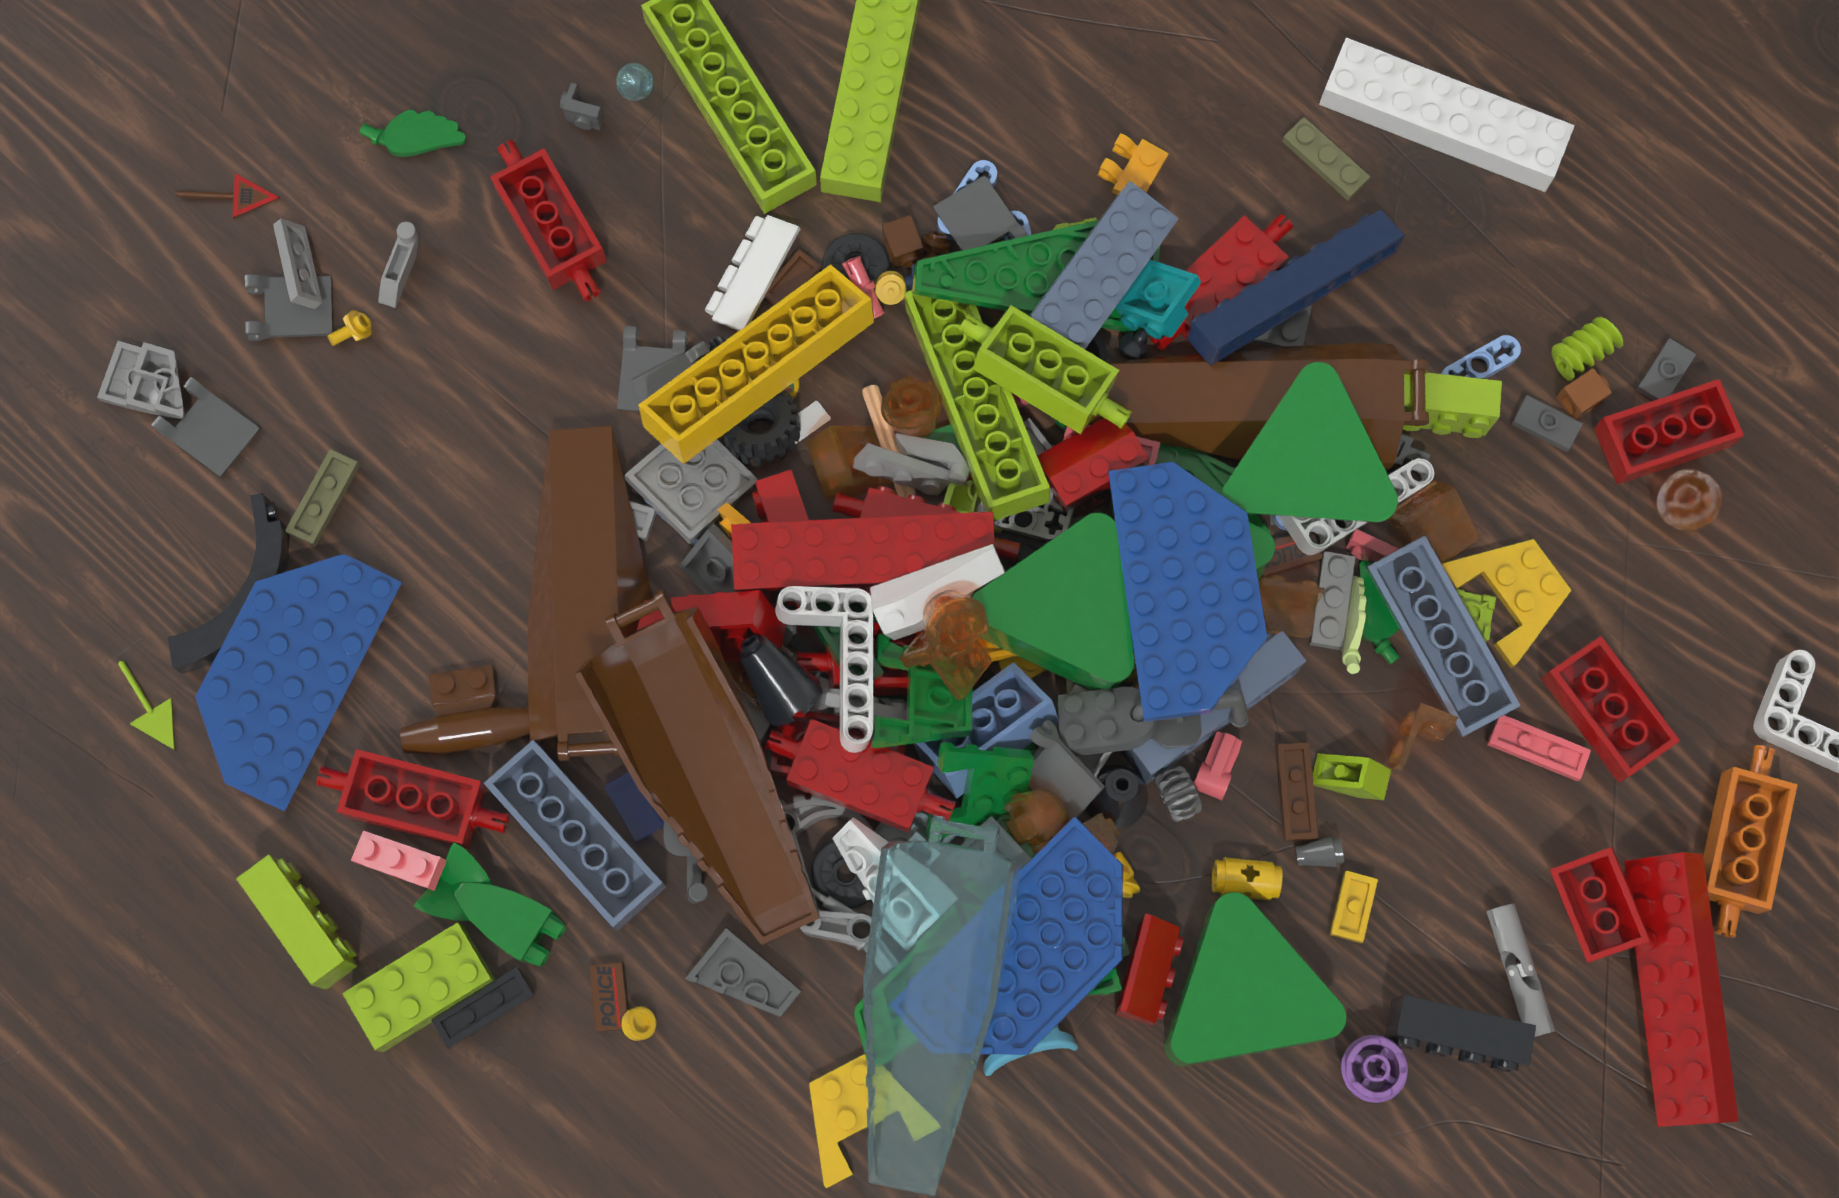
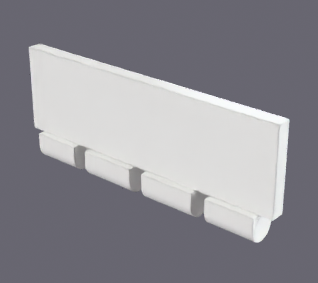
[705,215,800,331]

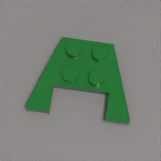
[871,634,973,748]
[926,742,1034,842]

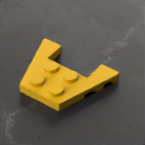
[1442,539,1571,668]
[809,1054,941,1189]

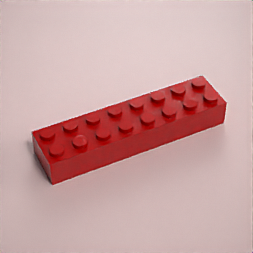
[731,512,995,592]
[1624,852,1739,1127]

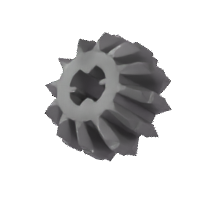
[1154,766,1202,822]

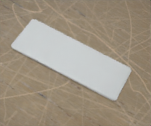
[786,401,831,451]

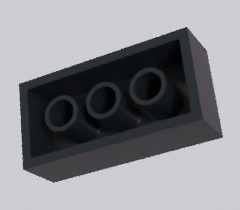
[1385,995,1536,1073]

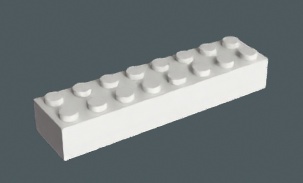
[1319,38,1575,192]

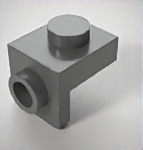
[560,82,604,130]

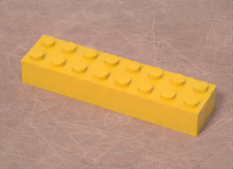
[638,264,874,464]

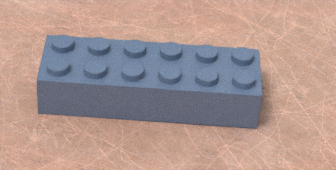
[1029,181,1179,349]
[1365,536,1521,737]
[1122,630,1306,785]
[484,740,666,931]

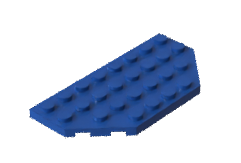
[1108,462,1267,722]
[195,554,402,812]
[887,817,1123,1055]

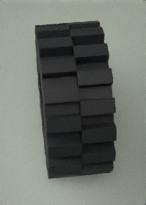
[723,390,801,466]

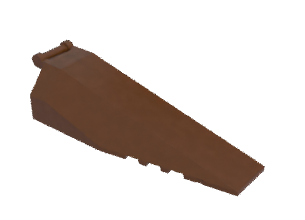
[1087,343,1429,472]
[528,426,653,761]
[575,589,820,945]

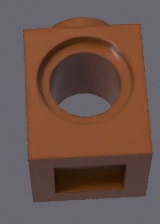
[1556,368,1612,420]

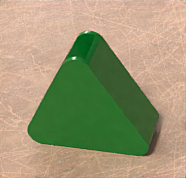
[1222,362,1398,523]
[964,513,1134,691]
[1164,892,1346,1067]

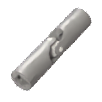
[1486,903,1556,1037]

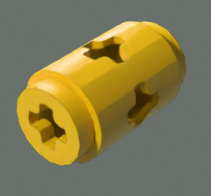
[1212,857,1282,901]

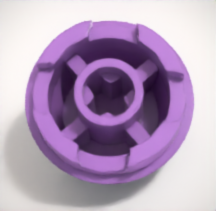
[1341,1035,1408,1103]

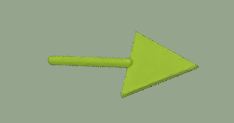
[118,661,175,750]

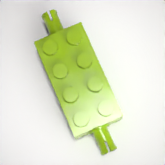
[959,305,1132,434]

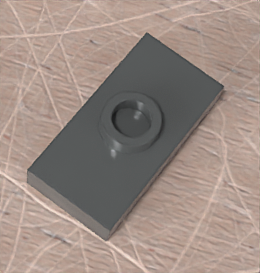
[1636,338,1696,401]
[1511,395,1583,452]

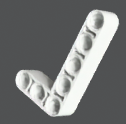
[1278,458,1434,555]
[775,586,873,753]
[1753,650,1839,773]

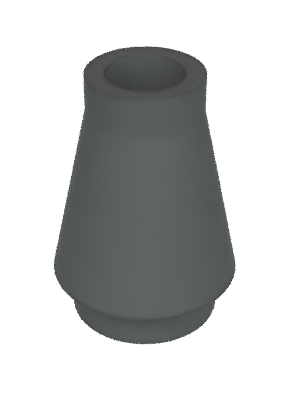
[1296,835,1344,867]

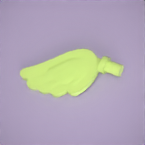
[1341,576,1366,674]

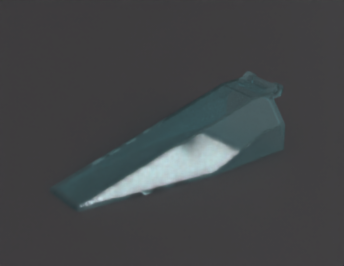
[863,815,1021,1196]

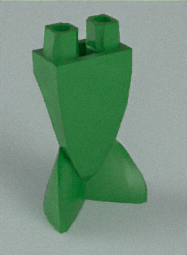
[414,842,567,967]

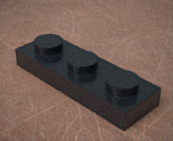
[431,967,535,1049]

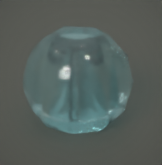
[616,63,654,102]

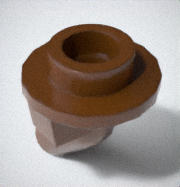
[921,231,951,258]

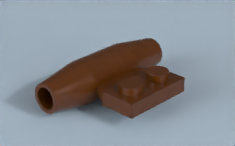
[400,665,530,754]

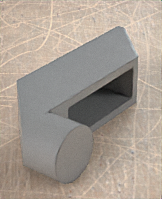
[378,222,419,308]
[895,433,970,485]

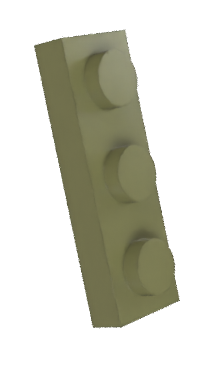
[1282,117,1370,201]
[285,449,360,547]

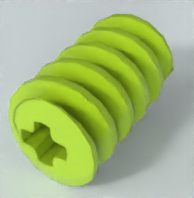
[1551,317,1623,381]

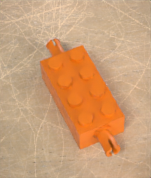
[1703,745,1798,938]

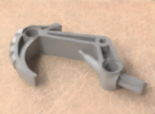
[780,793,897,975]

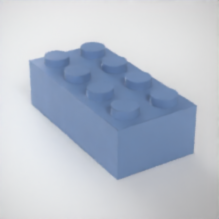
[913,662,1059,798]

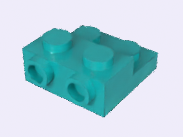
[1115,260,1201,339]

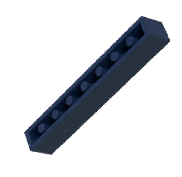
[1187,210,1405,366]

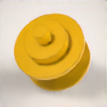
[875,271,906,305]

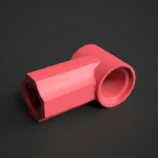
[1193,731,1242,801]

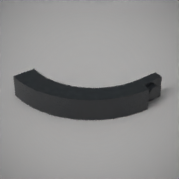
[168,493,289,674]

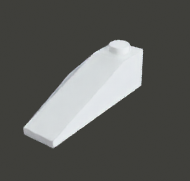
[870,544,1005,640]
[833,817,959,951]

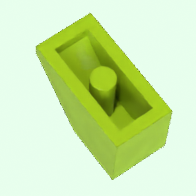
[1313,753,1391,800]

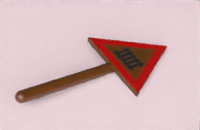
[176,173,280,218]

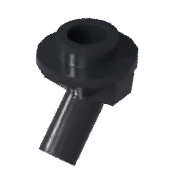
[1119,328,1150,360]

